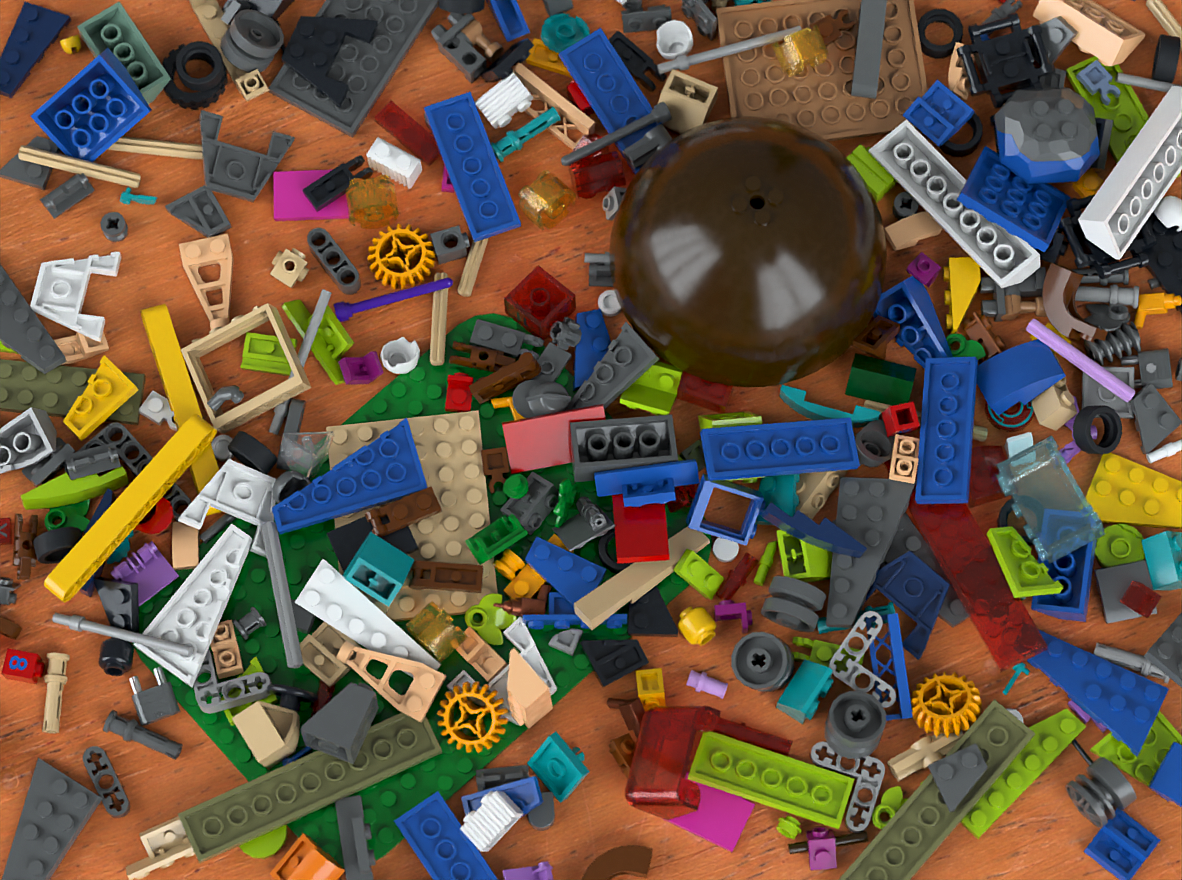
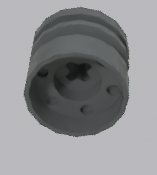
[1065,756,1137,828]

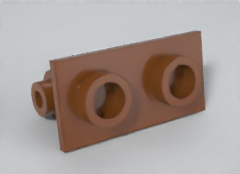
[963,312,1007,361]
[609,733,656,790]

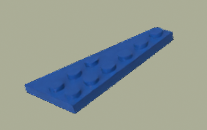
[272,418,428,535]
[1013,623,1169,757]

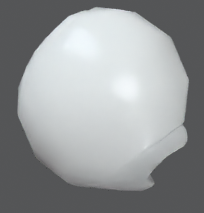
[656,20,693,60]
[1153,195,1182,232]
[380,337,420,374]

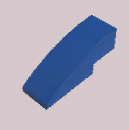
[486,0,530,42]

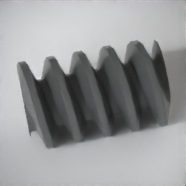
[1084,321,1141,366]

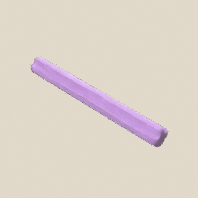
[1026,319,1135,402]

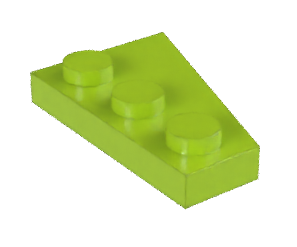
[986,526,1064,598]

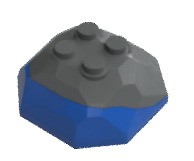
[994,87,1100,184]

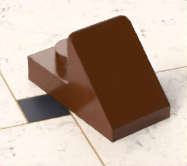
[853,315,900,360]

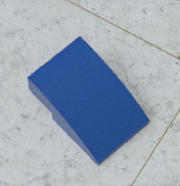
[976,339,1066,415]

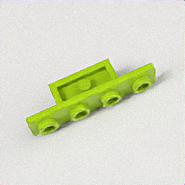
[282,300,354,385]

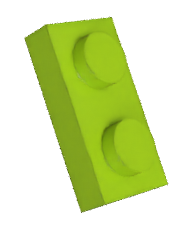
[673,549,725,600]

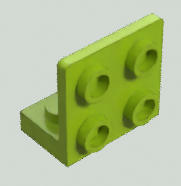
[620,361,683,416]

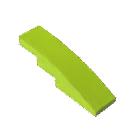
[21,466,129,510]

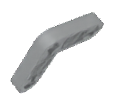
[829,611,896,708]
[193,649,272,714]
[810,742,885,833]

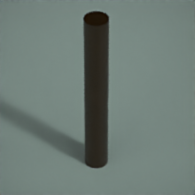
[788,831,868,855]

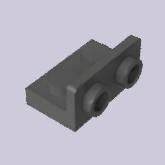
[22,437,75,487]
[500,472,559,535]

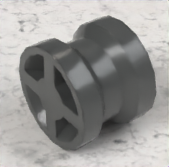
[892,192,919,220]
[100,212,128,242]

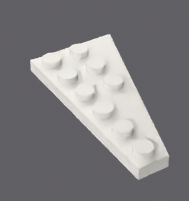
[133,524,253,687]

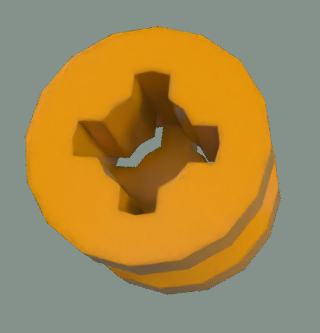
[493,548,525,581]

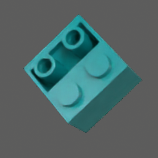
[342,531,414,607]
[1141,531,1182,591]
[776,659,834,724]

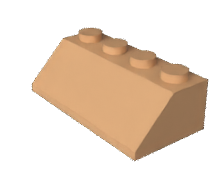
[1033,0,1146,66]
[507,648,553,729]

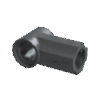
[622,124,672,169]

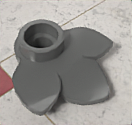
[1084,304,1130,331]

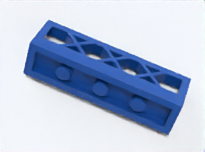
[865,613,913,721]

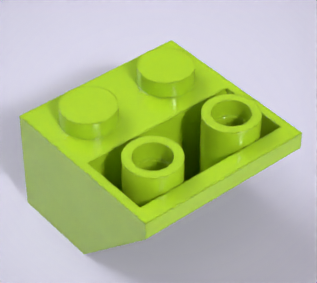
[776,530,833,583]

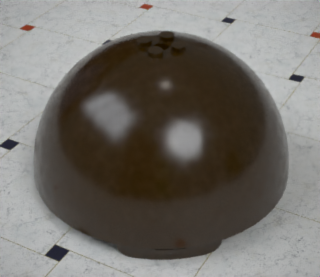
[609,117,887,387]

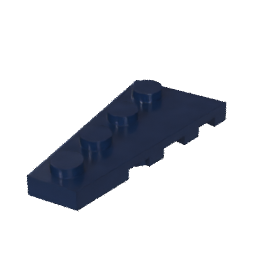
[0,2,71,98]

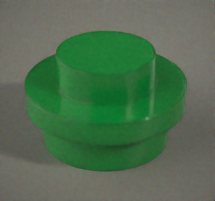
[503,474,529,499]

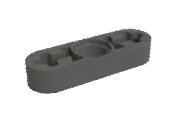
[276,398,306,471]
[83,746,130,818]

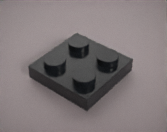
[480,38,534,82]

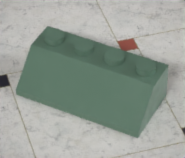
[77,2,171,104]

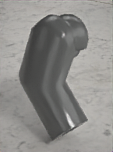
[207,385,244,411]

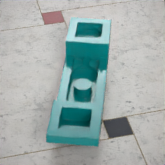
[779,385,880,428]

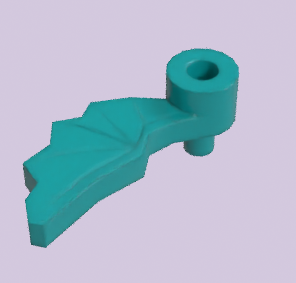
[119,187,157,205]
[107,530,134,564]
[1002,660,1030,695]

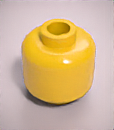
[678,607,716,646]

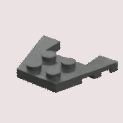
[199,110,295,202]

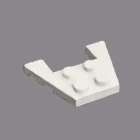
[30,252,121,341]
[178,459,276,558]
[447,616,557,726]

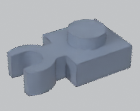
[1076,60,1121,106]

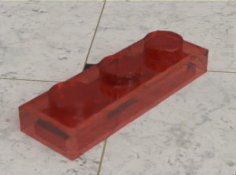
[374,101,441,167]

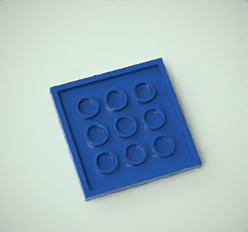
[957,146,1071,252]

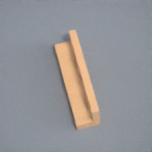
[513,63,595,151]

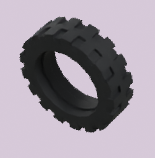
[162,42,228,110]

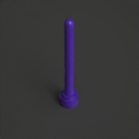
[334,278,453,323]

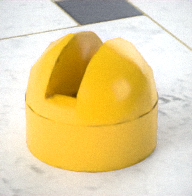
[60,35,81,54]

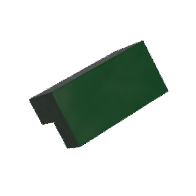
[845,353,917,406]

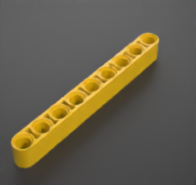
[140,304,223,516]
[44,414,217,603]

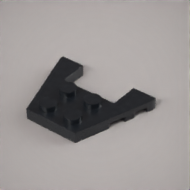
[281,16,378,108]

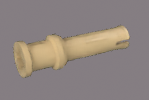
[42,653,70,733]

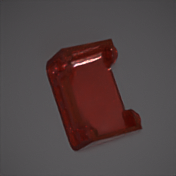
[625,706,721,820]

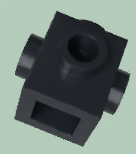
[1034,227,1069,264]

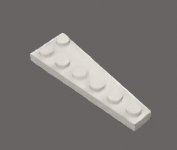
[295,559,441,678]

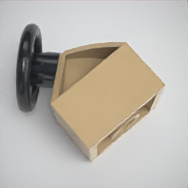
[232,684,318,769]

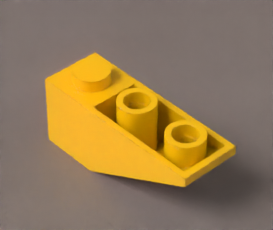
[943,257,981,334]

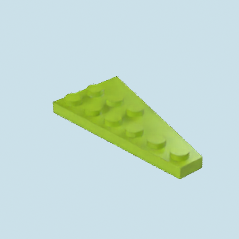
[920,708,1086,839]
[1089,711,1182,786]

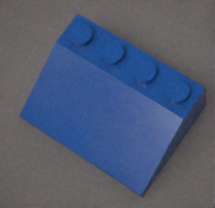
[31,48,152,162]

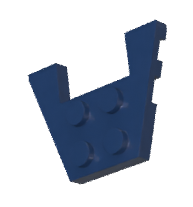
[864,551,951,660]

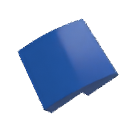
[902,79,975,147]
[1148,742,1182,808]
[1083,809,1160,880]

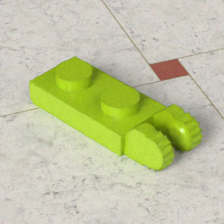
[792,637,865,678]

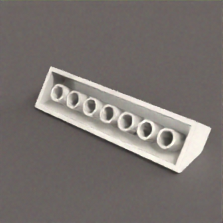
[1078,86,1182,260]
[868,120,1040,288]

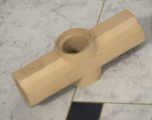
[887,730,964,782]

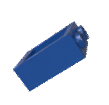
[686,473,766,546]

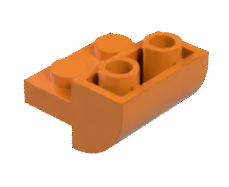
[270,833,345,880]

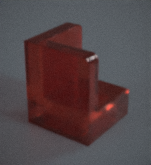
[1120,580,1162,618]

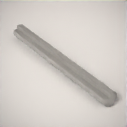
[261,521,303,669]

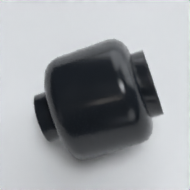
[99,637,134,676]

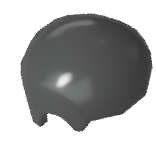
[272,470,312,503]

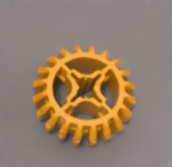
[367,223,435,290]
[911,671,982,739]
[437,681,508,753]

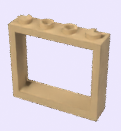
[181,303,312,434]

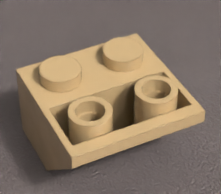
[658,69,718,134]

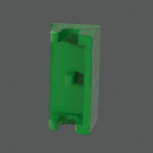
[465,514,528,565]

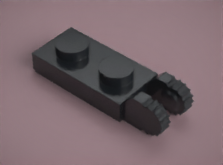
[609,31,667,92]
[303,155,374,212]

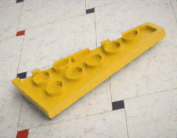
[1079,452,1182,530]

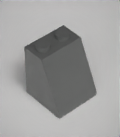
[301,683,379,764]

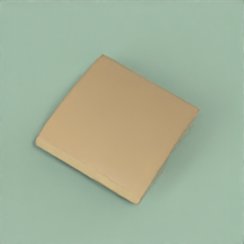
[300,621,362,687]

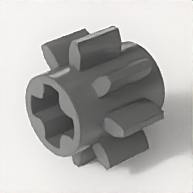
[550,317,582,350]

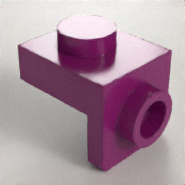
[906,252,941,287]
[338,351,383,385]
[714,600,753,634]
[806,827,837,870]

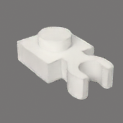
[139,390,177,431]

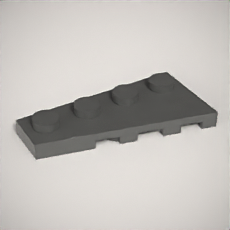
[567,322,659,410]

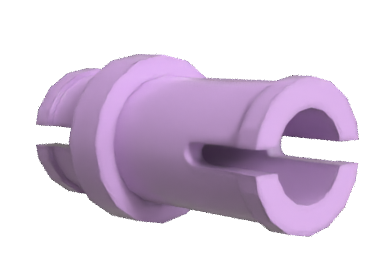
[686,670,728,699]

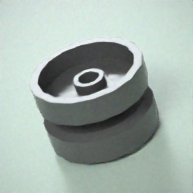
[220,9,284,72]
[761,576,826,633]
[731,632,794,692]
[824,691,886,759]

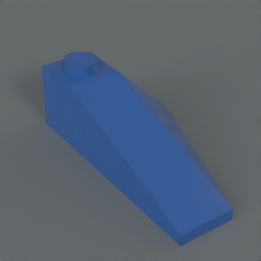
[873,276,953,369]

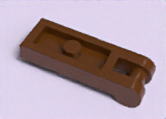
[469,352,541,404]
[365,486,442,538]
[409,560,484,593]

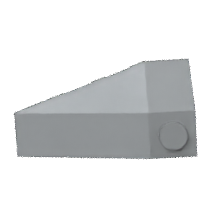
[0,407,57,474]

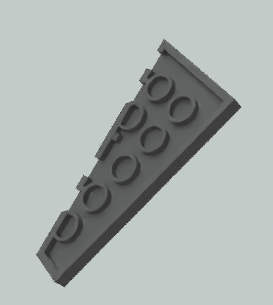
[826,477,917,628]

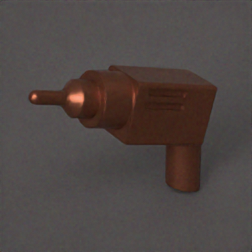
[493,585,552,617]
[607,698,652,751]

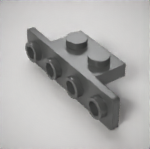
[335,795,376,880]

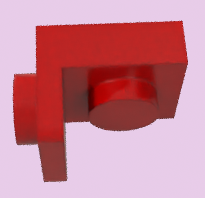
[445,373,474,413]

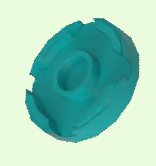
[541,13,590,53]

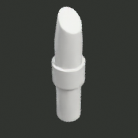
[1146,439,1182,463]

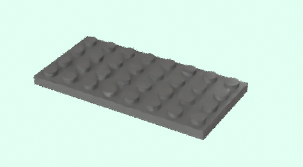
[268,0,438,138]

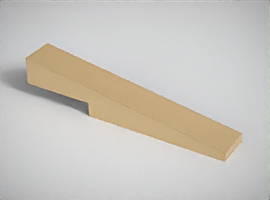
[574,526,710,630]

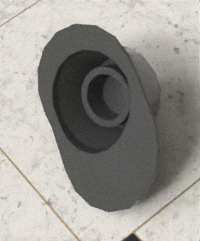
[512,380,571,418]
[855,419,895,468]

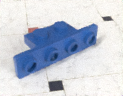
[594,459,699,507]
[523,592,627,629]

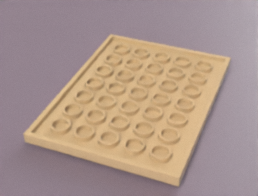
[326,410,498,622]

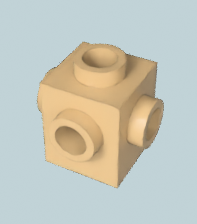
[270,248,309,288]

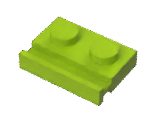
[240,332,297,376]

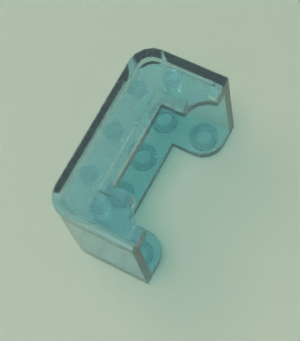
[996,436,1105,564]

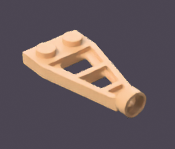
[179,234,234,330]
[337,641,447,723]

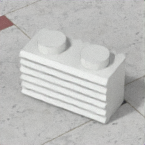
[475,72,534,129]
[366,137,422,189]
[460,791,524,852]

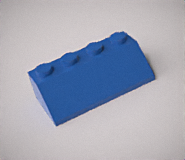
[1031,509,1099,622]

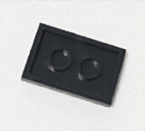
[326,516,419,572]

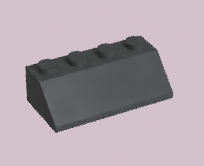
[570,415,678,482]

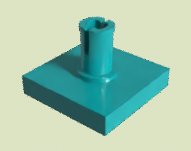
[527,732,590,803]

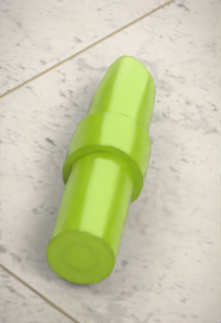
[753,541,777,586]

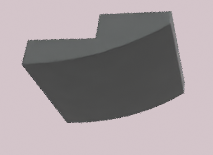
[1094,560,1157,624]

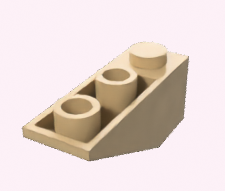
[1032,354,1078,431]

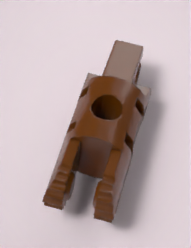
[449,341,516,373]
[13,514,38,580]

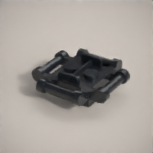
[956,12,1055,109]
[1058,194,1158,280]

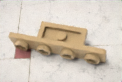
[795,470,848,520]
[126,816,195,880]

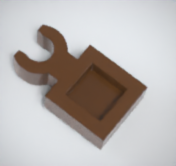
[808,10,855,49]
[481,447,510,493]

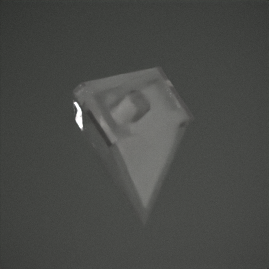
[279,431,334,482]

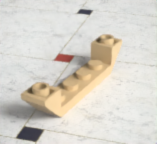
[189,0,269,102]

